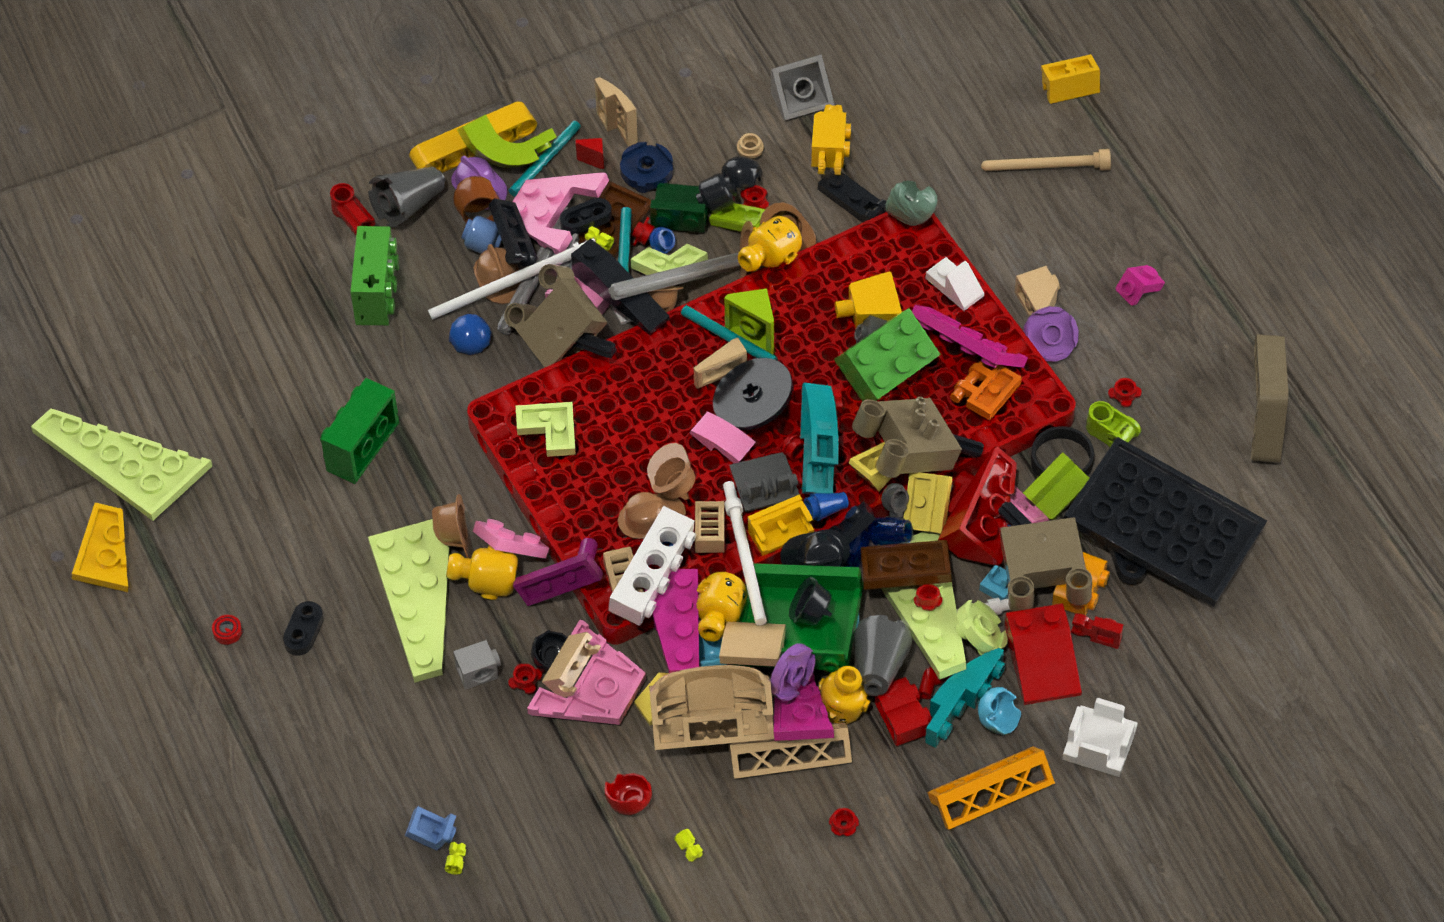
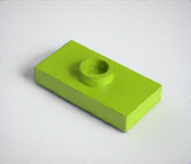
[709,203,766,231]

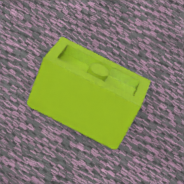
[1023,452,1089,520]

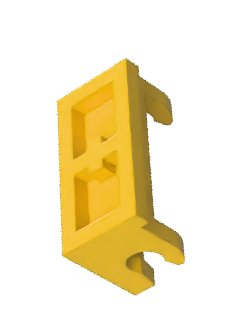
[1041,54,1100,104]
[748,494,814,556]

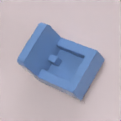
[405,806,456,851]

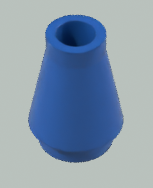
[804,492,849,521]

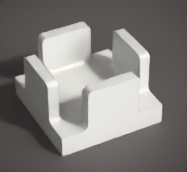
[1062,698,1138,777]

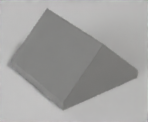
[771,55,834,120]

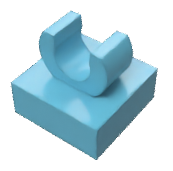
[979,565,1008,600]

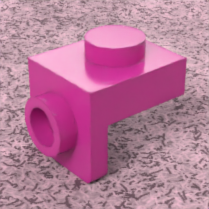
[1115,265,1165,305]

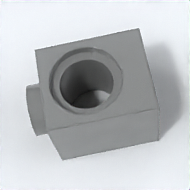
[453,640,501,690]

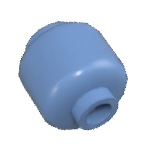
[461,216,501,254]

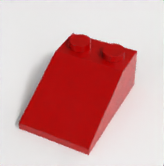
[1004,603,1082,705]

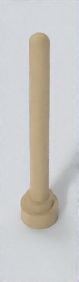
[981,149,1111,171]

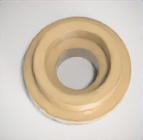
[737,133,764,159]

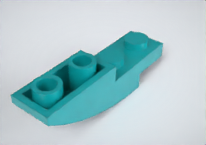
[800,383,838,494]
[925,648,1006,748]

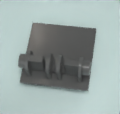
[729,452,799,512]

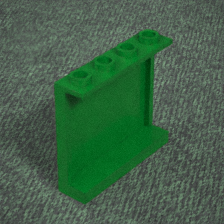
[732,563,864,672]

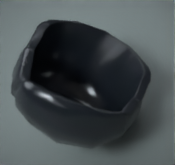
[721,156,762,188]
[530,630,568,674]

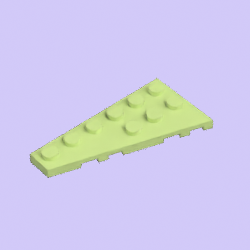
[31,409,212,521]
[368,519,450,683]
[881,531,966,680]

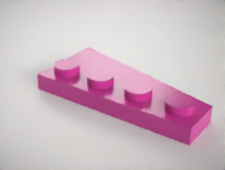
[912,305,1028,368]
[774,673,834,741]

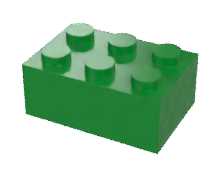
[320,378,399,484]

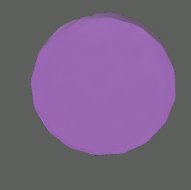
[1023,306,1079,362]
[770,643,815,701]

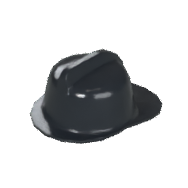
[780,529,850,567]
[789,577,832,626]

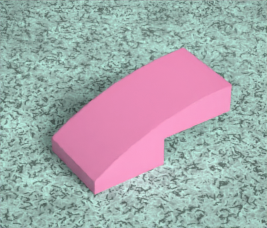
[690,412,755,464]

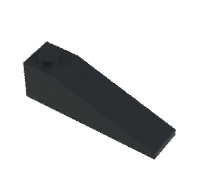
[571,238,670,335]

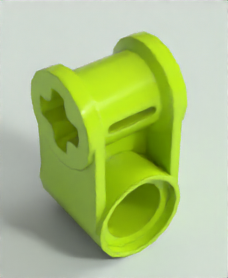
[1086,401,1141,447]

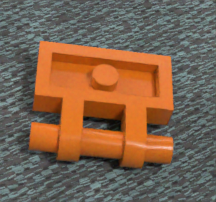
[950,359,1022,421]

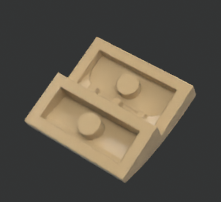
[595,77,638,147]
[719,622,786,666]

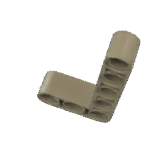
[1251,334,1288,463]

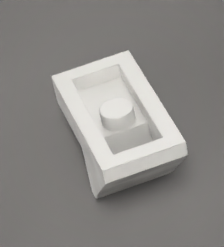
[926,257,984,311]

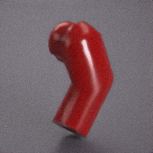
[918,667,952,699]

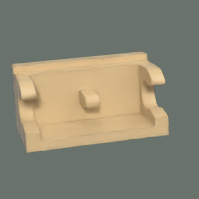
[542,632,601,698]

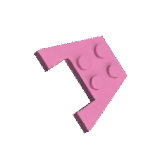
[512,173,609,254]
[527,620,646,725]

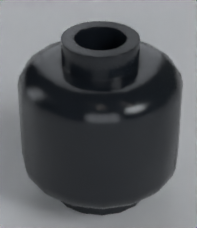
[696,173,738,213]

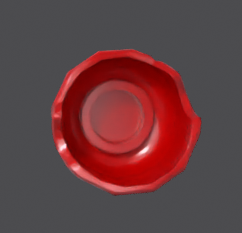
[605,773,652,816]

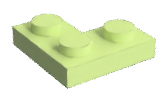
[631,244,708,275]
[516,402,576,457]

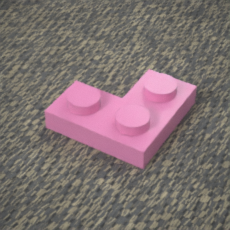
[473,519,549,559]

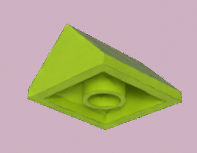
[724,288,774,354]

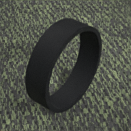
[1031,426,1094,477]

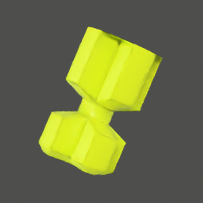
[585,226,614,251]
[674,829,703,862]
[444,842,466,875]

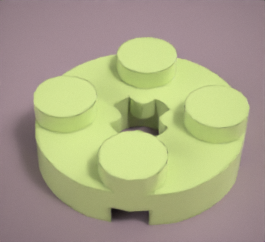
[955,600,1008,655]

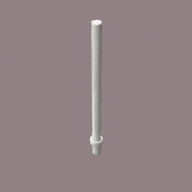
[428,238,596,320]

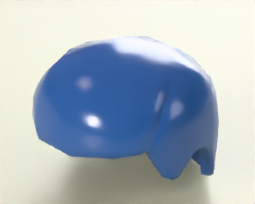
[449,314,492,355]

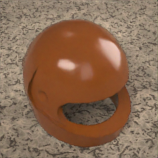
[453,176,499,224]

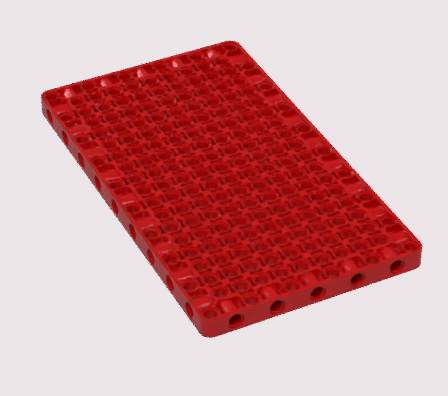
[467,212,1076,645]

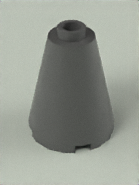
[368,167,445,227]
[854,615,912,696]

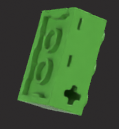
[351,226,399,326]
[834,308,941,401]

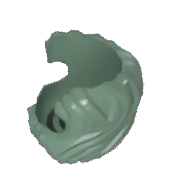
[886,180,938,226]

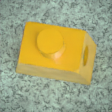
[835,272,902,328]

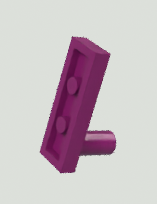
[513,538,603,606]

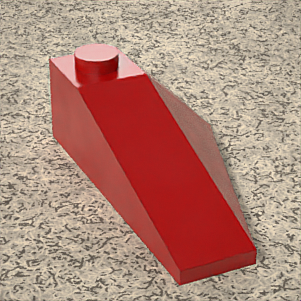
[938,446,1017,566]

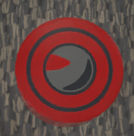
[212,615,242,645]

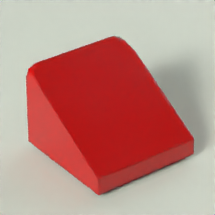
[575,138,604,169]

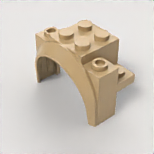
[649,665,774,750]

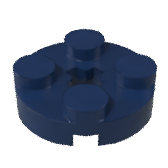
[620,142,673,193]

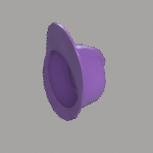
[451,155,507,210]

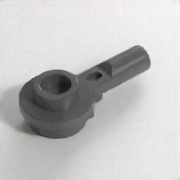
[881,483,909,540]

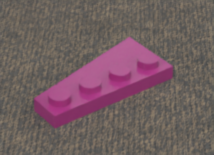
[644,569,699,674]

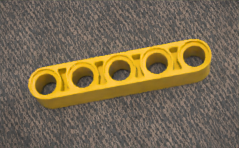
[409,102,537,173]

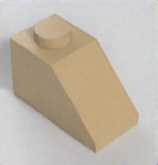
[1015,266,1060,316]

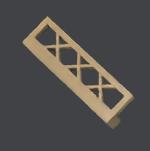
[728,723,852,779]

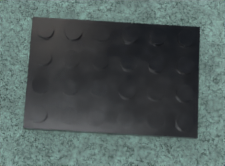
[1063,437,1267,607]

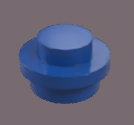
[650,227,675,254]

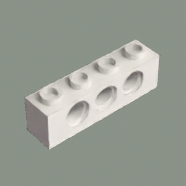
[608,506,696,626]

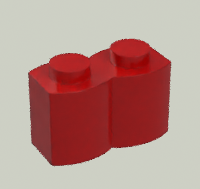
[873,677,932,746]

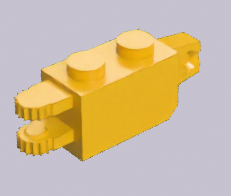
[811,104,851,175]

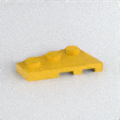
[72,503,128,592]

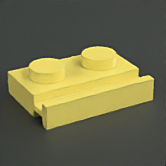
[902,472,952,533]

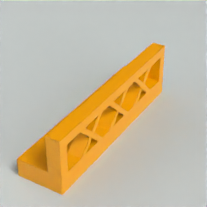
[927,746,1055,830]

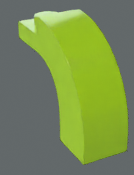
[457,114,557,168]

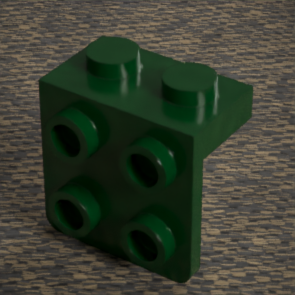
[650,183,708,233]

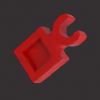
[1071,613,1124,649]

